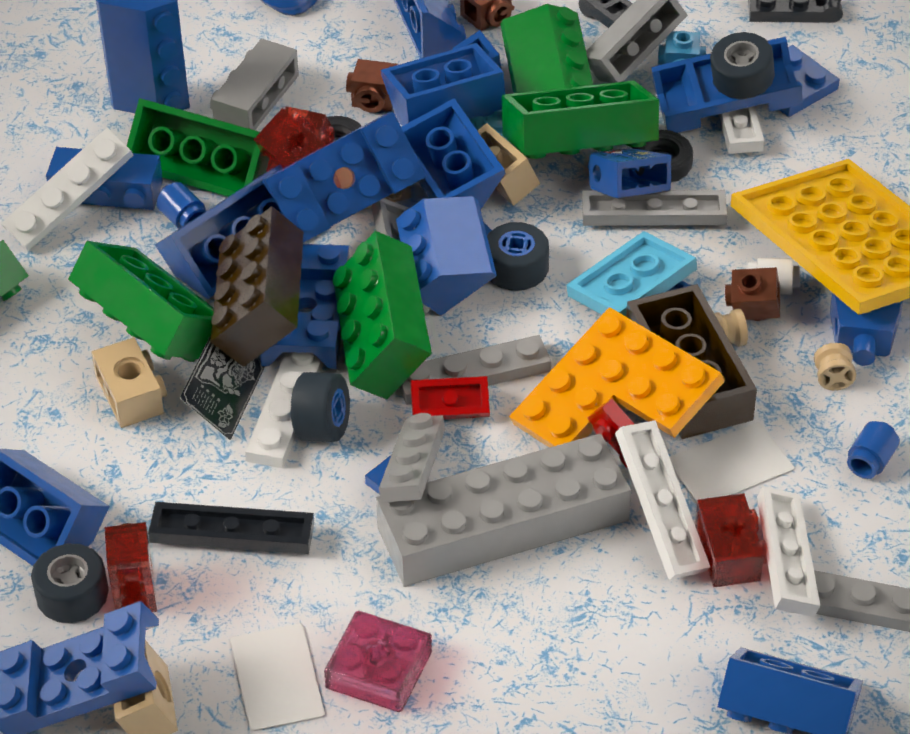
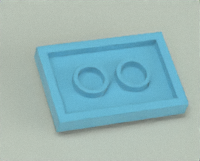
[566,231,697,316]

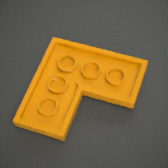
[509,307,725,448]

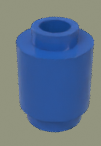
[157,182,206,229]
[847,421,900,479]

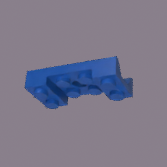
[651,36,803,133]
[262,112,427,243]
[260,244,350,369]
[0,601,159,734]

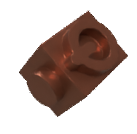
[460,0,515,31]
[346,59,398,113]
[725,267,780,321]

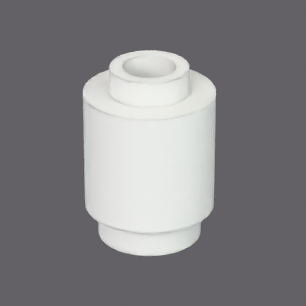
[748,258,800,295]

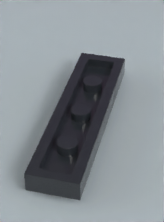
[148,502,315,554]

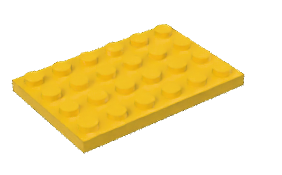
[731,159,910,315]

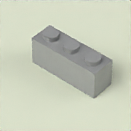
[586,0,688,83]
[210,38,299,130]

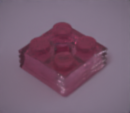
[324,610,432,712]

